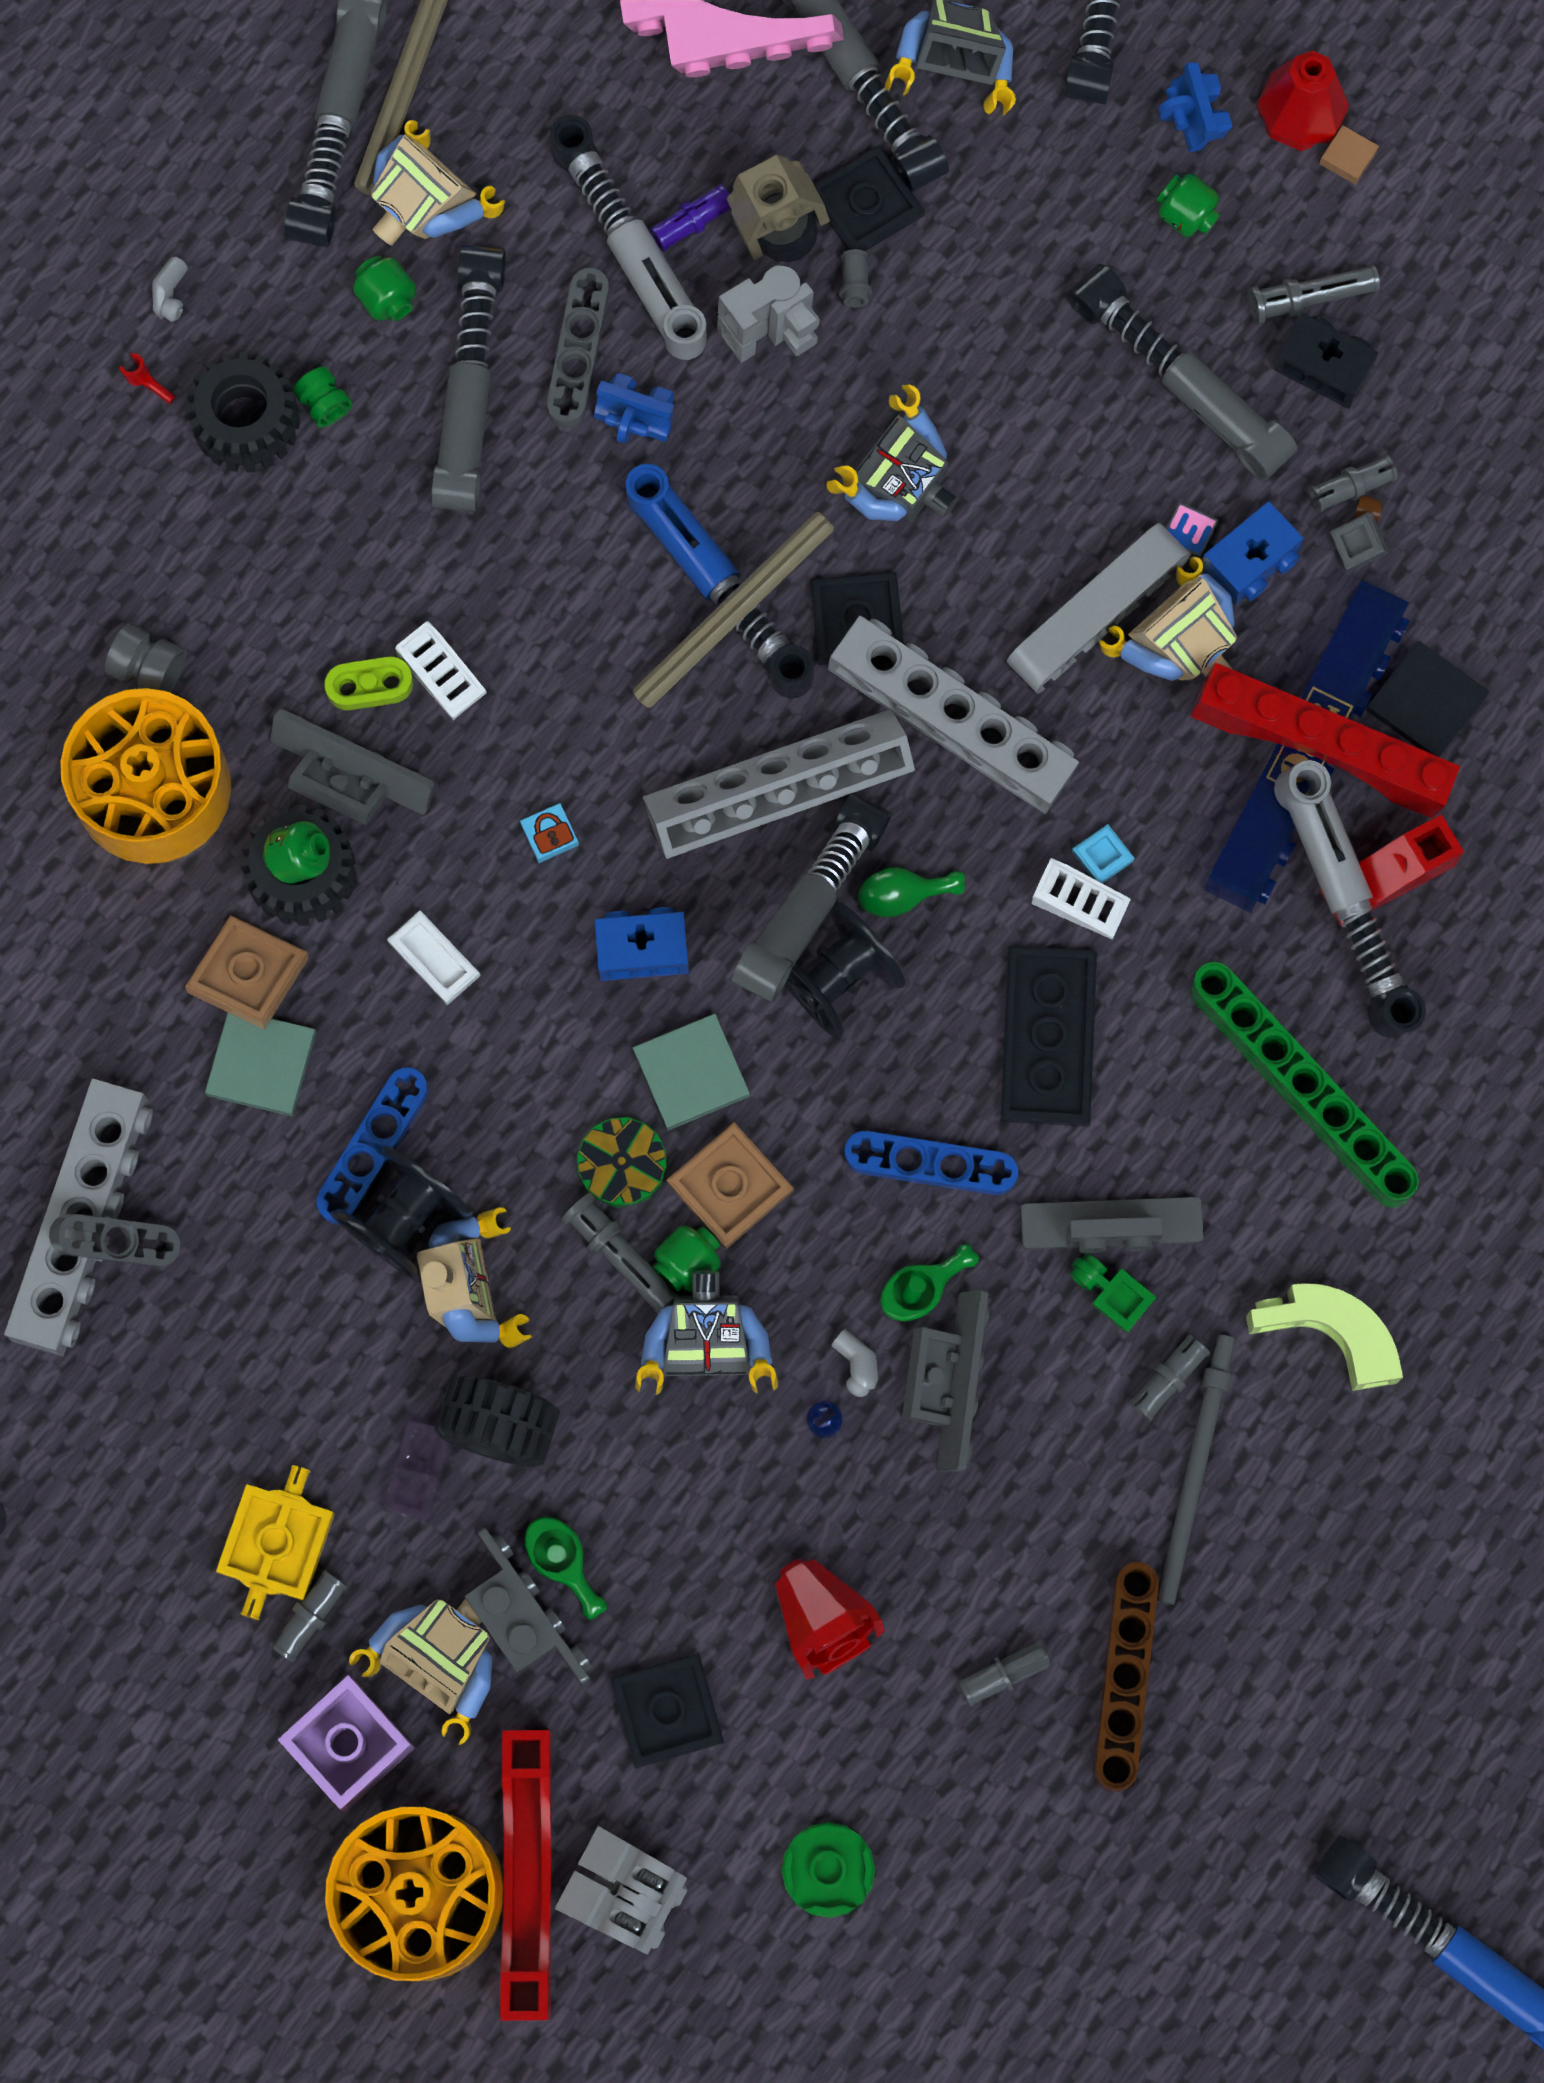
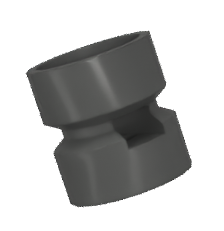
[105,624,187,693]

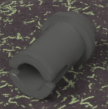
[839,249,873,308]

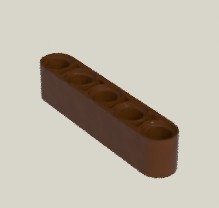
[1093,1562,1159,1793]

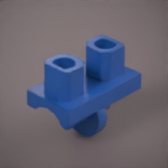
[1158,62,1232,152]
[594,373,674,444]

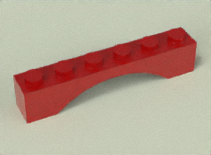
[1189,662,1460,818]
[500,1730,553,2021]

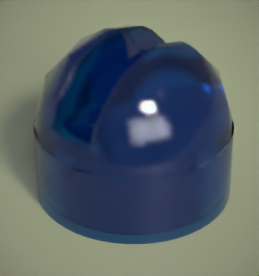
[806,1401,843,1438]

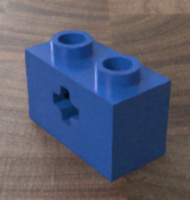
[1202,501,1304,605]
[595,907,689,981]

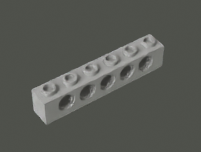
[828,616,1079,814]
[643,709,915,859]
[4,1078,153,1357]

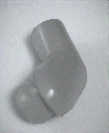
[152,257,188,322]
[831,1329,878,1397]

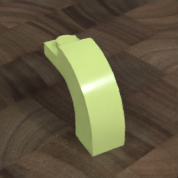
[1246,1284,1403,1391]

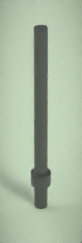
[1157,1334,1235,1605]

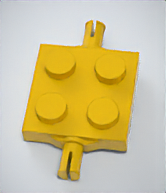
[216,1465,335,1621]

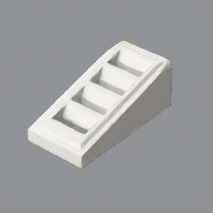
[395,621,487,720]
[1032,858,1131,940]

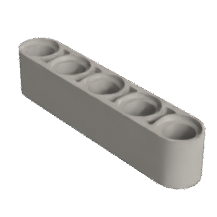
[1007,523,1191,694]

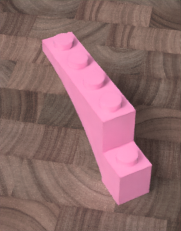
[620,0,844,78]

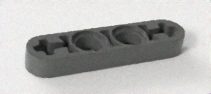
[547,268,609,428]

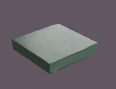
[205,1013,316,1117]
[633,1014,750,1131]

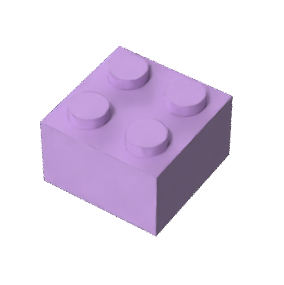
[278,1675,415,1812]

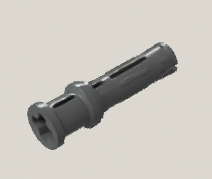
[1247,265,1380,325]
[561,1192,679,1314]

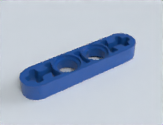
[317,1067,429,1225]
[844,1131,1018,1195]

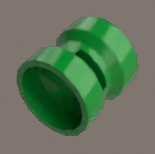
[293,366,353,428]

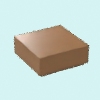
[1320,126,1379,185]

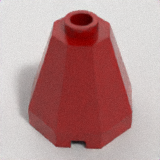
[1256,51,1349,151]
[775,1559,885,1680]

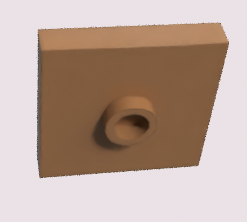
[185,915,309,1030]
[666,1122,794,1249]

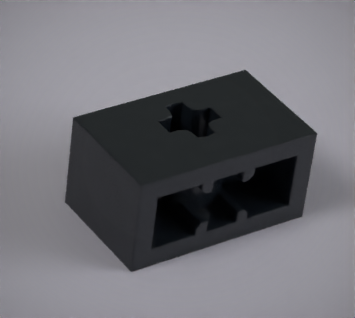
[1274,312,1379,409]

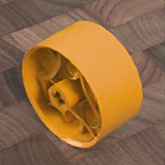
[60,688,232,864]
[325,1807,504,1981]

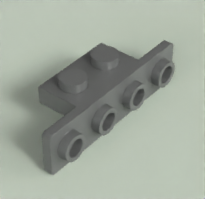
[270,709,434,825]
[1021,1197,1204,1253]
[902,1289,990,1473]
[465,1527,592,1688]

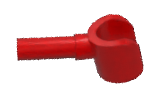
[119,353,176,405]

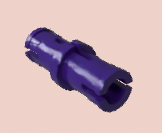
[649,184,731,252]

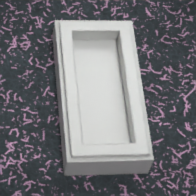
[387,911,480,1005]

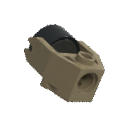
[727,155,830,263]

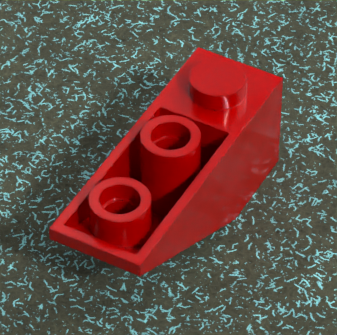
[1319,814,1464,927]

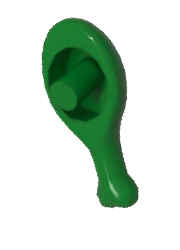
[857,867,966,918]
[880,1243,979,1321]
[525,1516,608,1620]

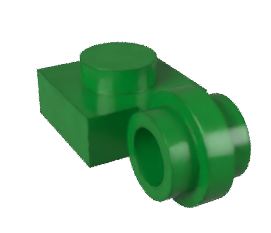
[1069,1253,1157,1334]

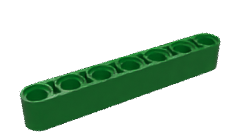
[1190,962,1419,1208]

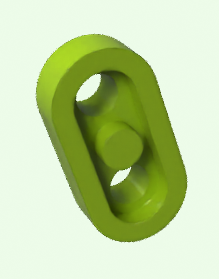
[325,657,413,710]

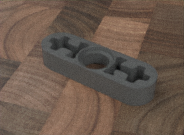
[49,1214,180,1266]

